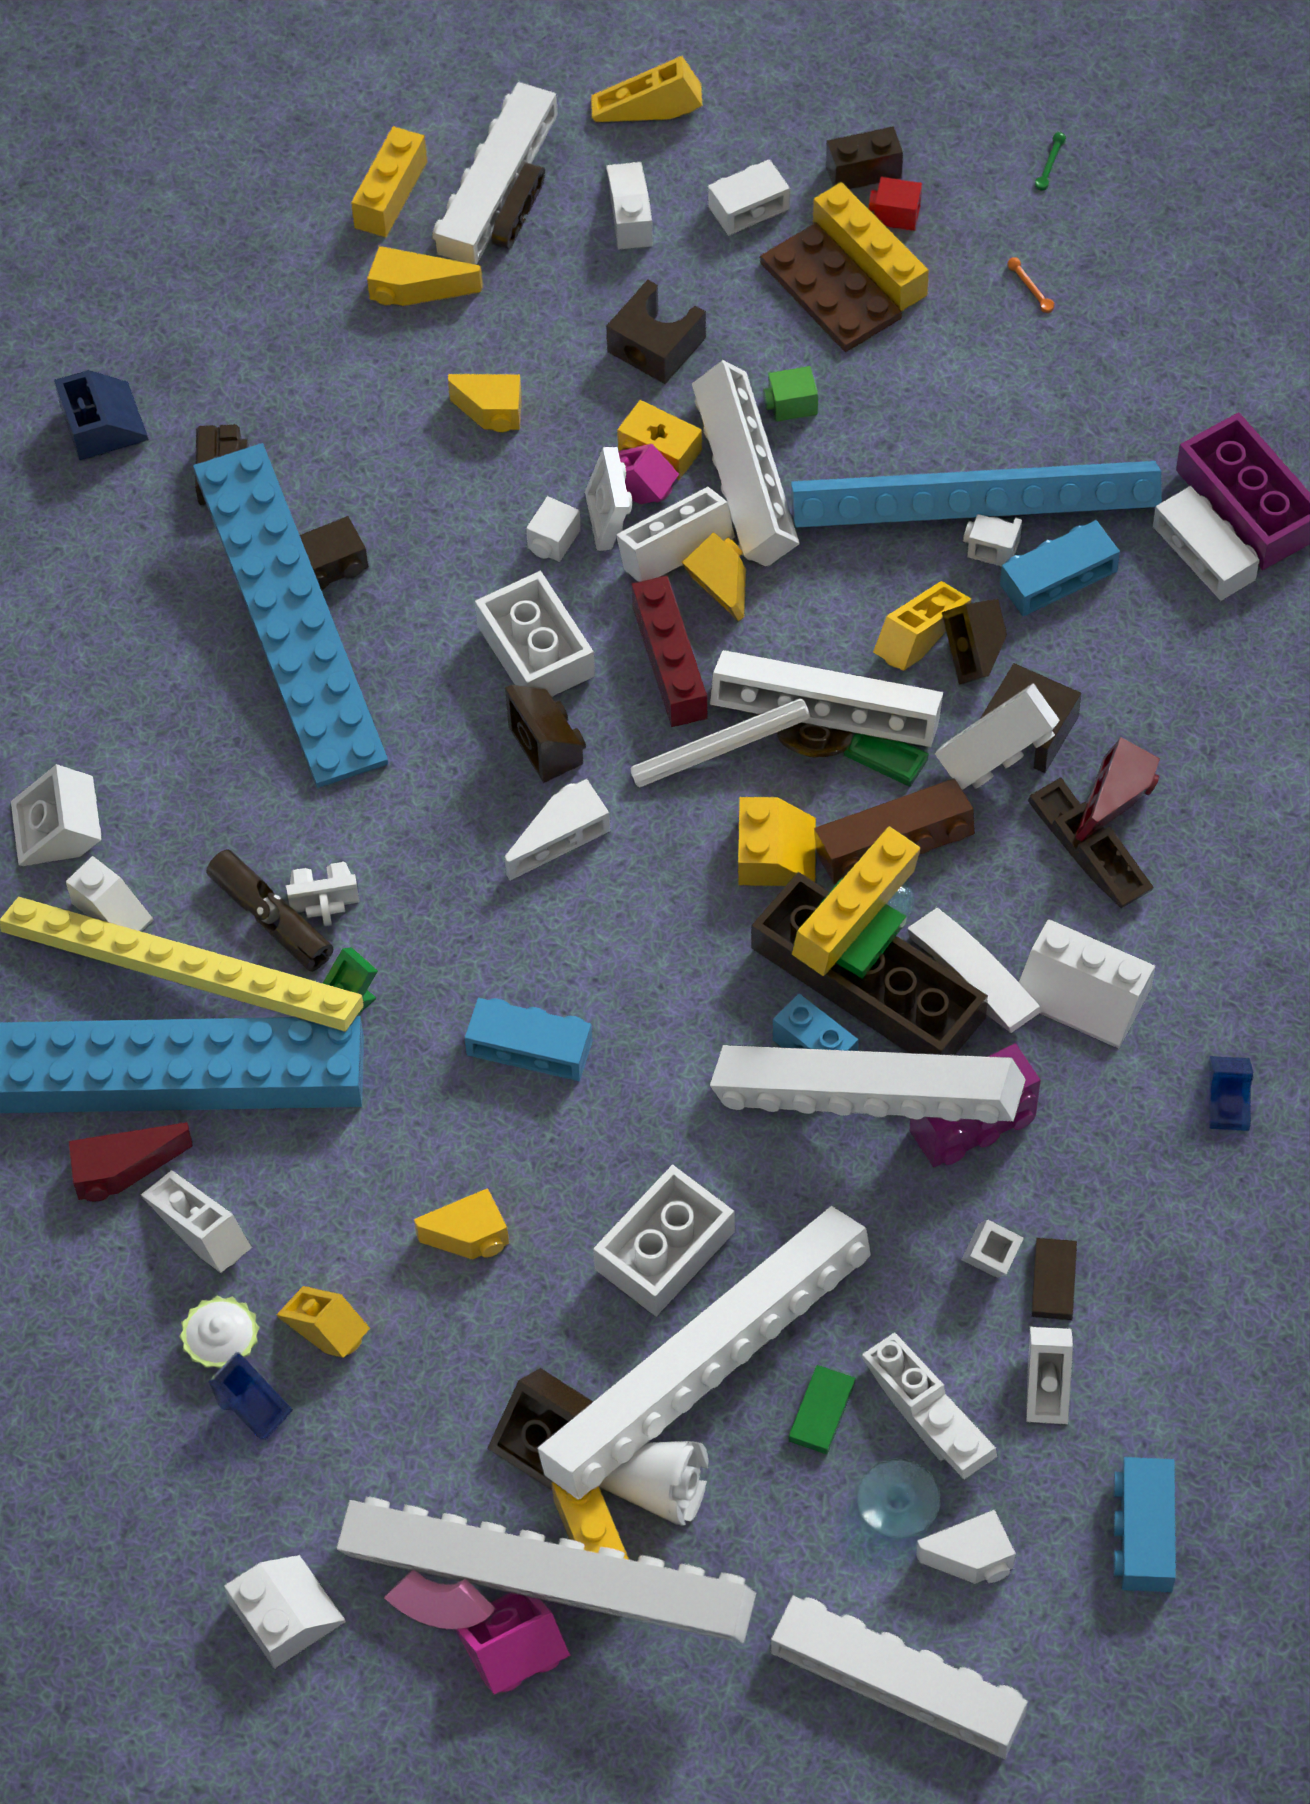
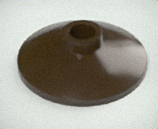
[777,722,852,758]

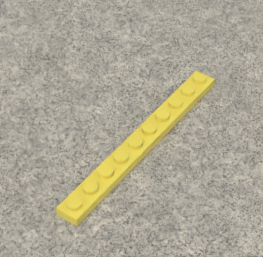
[0,896,363,1032]

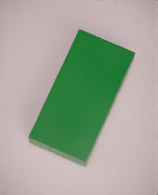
[844,733,929,787]
[789,1365,856,1455]

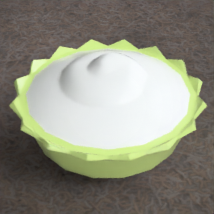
[179,1296,260,1369]

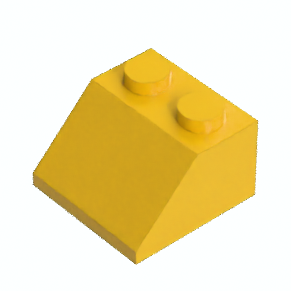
[738,797,816,886]

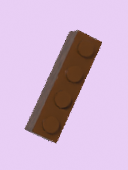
[814,778,975,884]

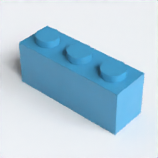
[1000,520,1120,617]
[465,998,593,1081]
[1113,1457,1176,1592]

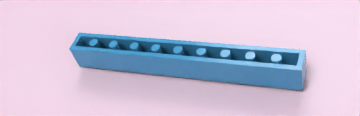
[791,461,1162,528]

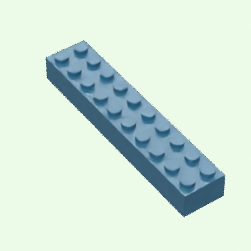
[0,1016,364,1113]

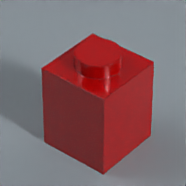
[869,177,922,231]

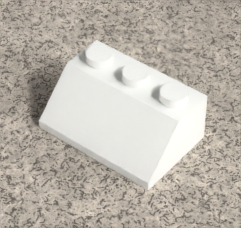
[1019,919,1155,1049]

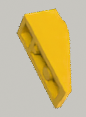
[591,56,702,122]
[367,246,483,306]
[873,581,972,671]

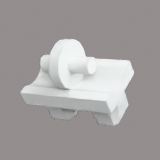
[286,862,359,926]

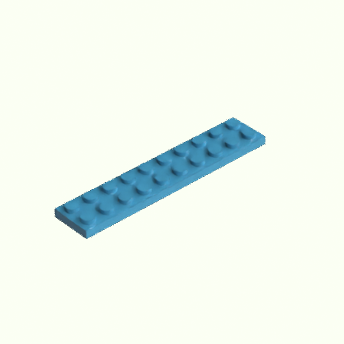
[193,443,388,788]

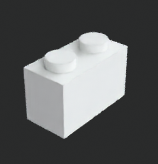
[708,159,790,236]

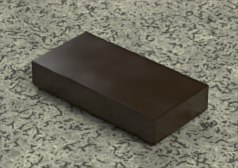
[1031,1238,1077,1320]

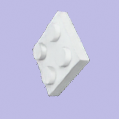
[585,447,632,551]

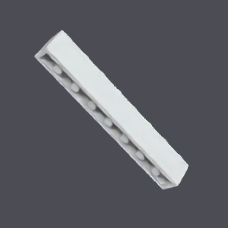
[710,1045,1026,1123]

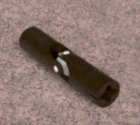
[206,849,334,972]

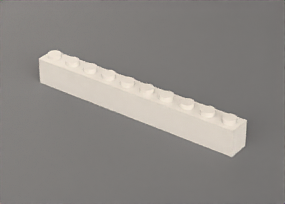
[538,1206,871,1500]
[337,1497,756,1644]

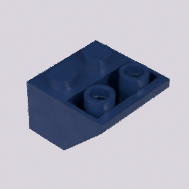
[54,370,149,461]

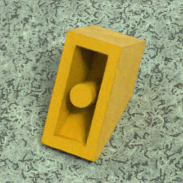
[448,374,522,432]
[682,532,746,621]
[414,1188,509,1260]
[277,1286,370,1358]

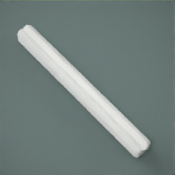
[631,699,810,787]

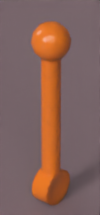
[1007,257,1054,313]

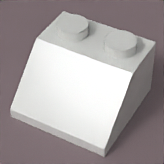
[11,764,101,866]
[224,1555,345,1669]

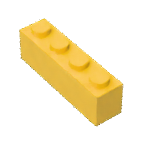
[813,182,929,311]
[792,826,921,976]

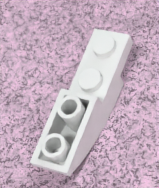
[862,1332,997,1479]

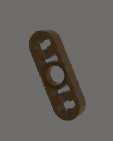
[491,163,545,249]

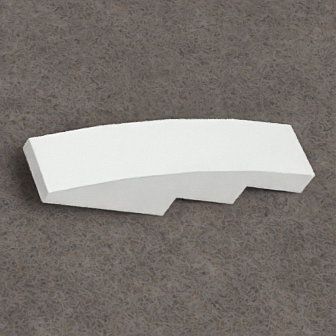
[907,908,1041,1033]

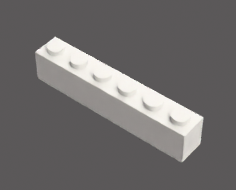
[433,82,557,265]
[692,360,800,566]
[710,650,943,747]
[771,1596,1028,1759]

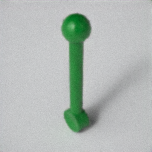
[1035,132,1066,191]

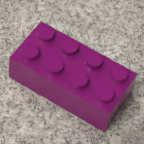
[1176,412,1310,571]

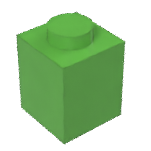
[763,366,818,422]

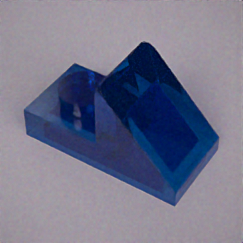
[1209,1056,1253,1131]
[209,1352,293,1440]

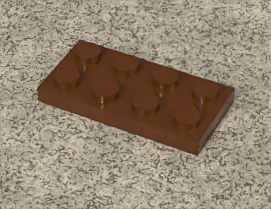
[760,222,902,353]

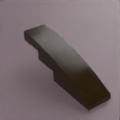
[1028,777,1154,908]

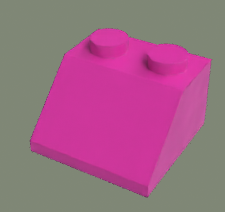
[455,1593,570,1695]

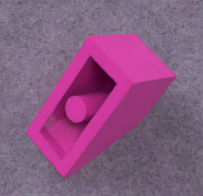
[618,444,679,504]

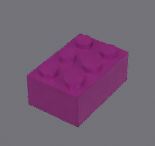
[909,1043,1041,1168]

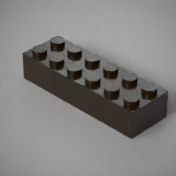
[751,872,988,1055]

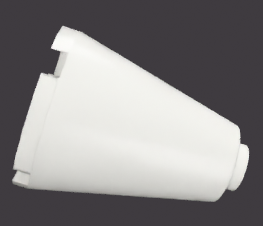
[599,1441,708,1525]

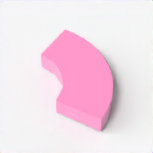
[384,1570,496,1629]

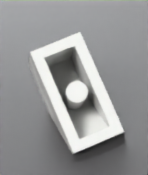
[66,856,153,932]
[1026,1327,1073,1424]
[916,1510,1016,1584]

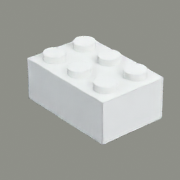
[475,571,595,697]
[593,1164,735,1317]

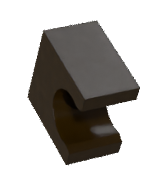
[606,279,706,384]
[980,663,1082,773]

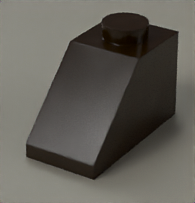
[942,599,1007,685]

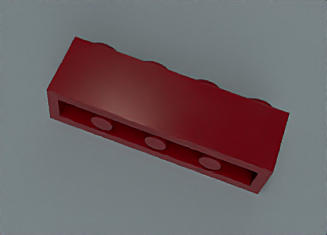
[632,575,708,728]

